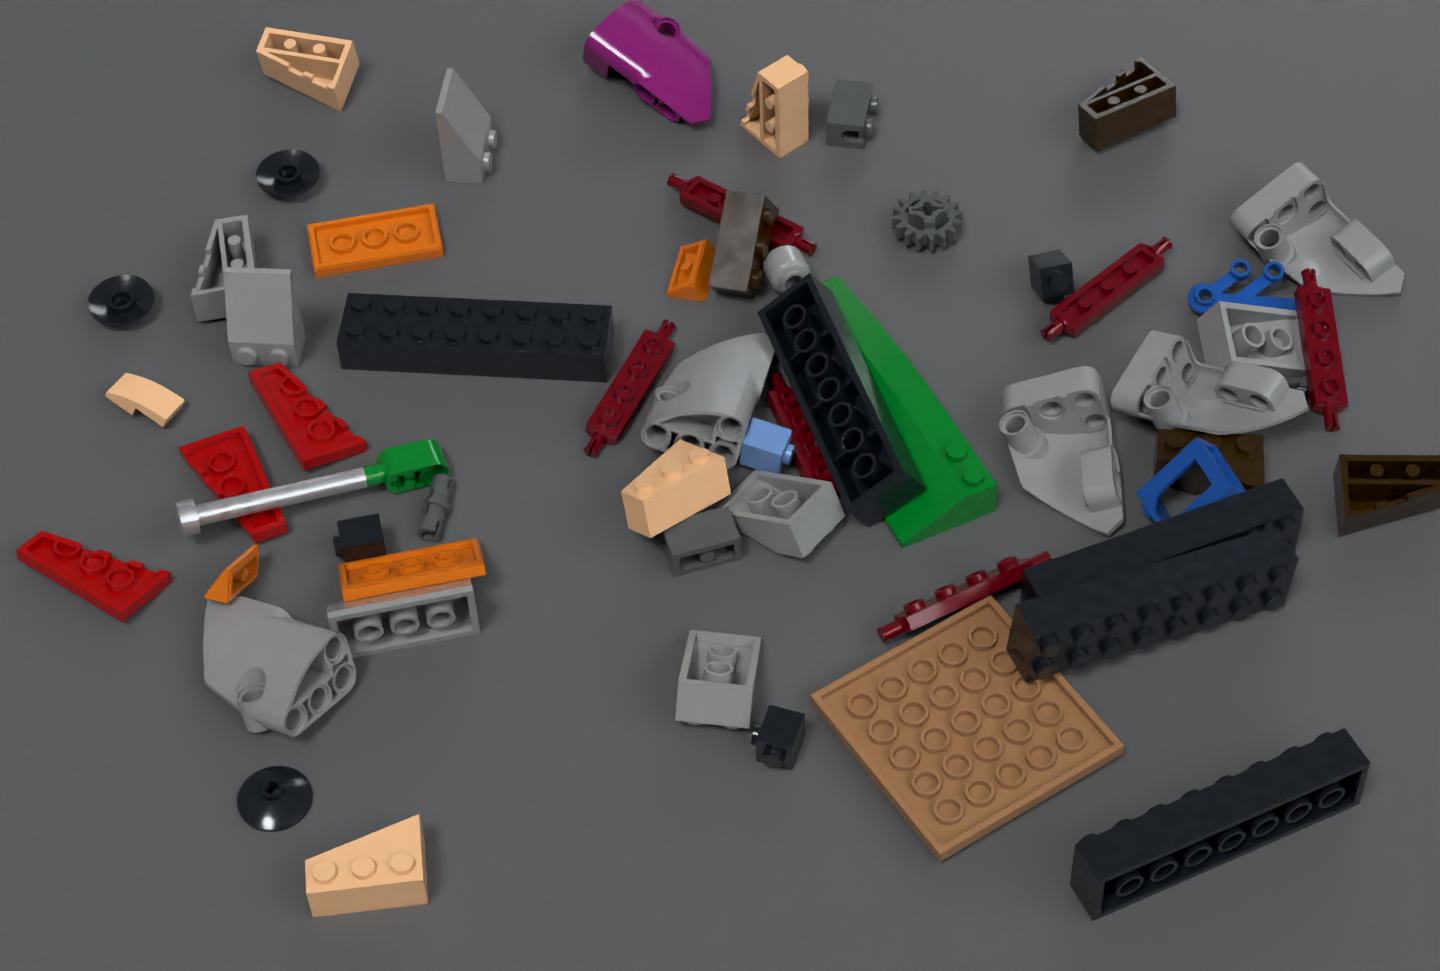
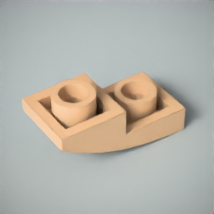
[105,373,185,427]

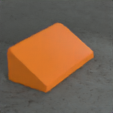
[666,239,715,301]
[204,544,260,604]

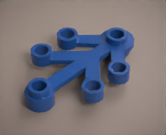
[1187,259,1296,315]

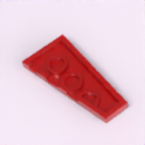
[249,362,367,471]
[178,425,288,543]
[16,530,172,623]

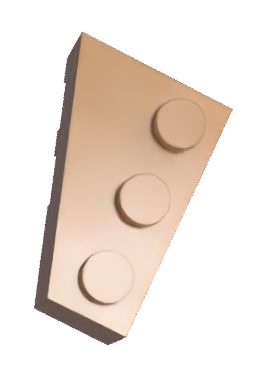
[256,27,360,112]
[740,55,809,158]
[621,439,731,538]
[305,814,428,917]

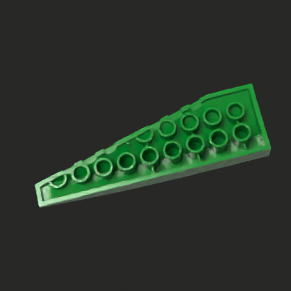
[821,276,997,548]

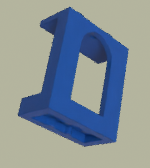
[1136,437,1246,523]

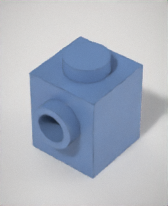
[739,417,795,474]

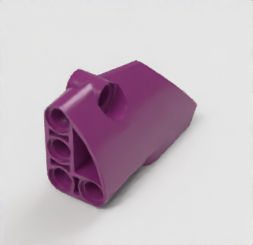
[583,0,711,125]

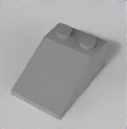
[435,68,497,184]
[223,267,306,367]
[1196,301,1306,378]
[715,470,846,558]
[675,630,762,730]

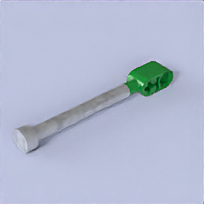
[174,439,450,537]

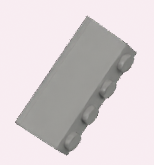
[327,578,480,658]

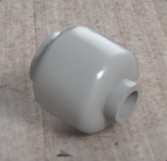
[763,245,811,293]

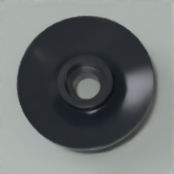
[256,149,320,197]
[88,275,154,326]
[237,766,313,832]

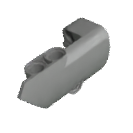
[1230,162,1406,296]
[1111,330,1309,435]
[641,333,775,469]
[999,366,1124,536]
[203,595,357,737]

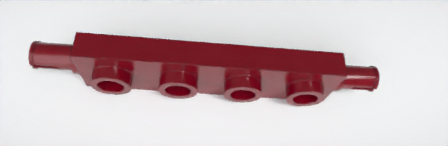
[667,173,817,256]
[1040,237,1173,342]
[1294,268,1348,432]
[584,320,676,458]
[767,372,841,498]
[877,551,1052,642]

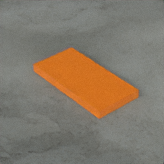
[307,203,444,278]
[338,538,486,602]

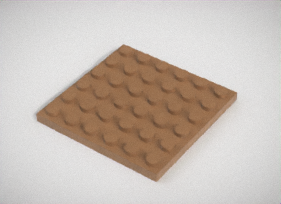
[810,594,1124,862]

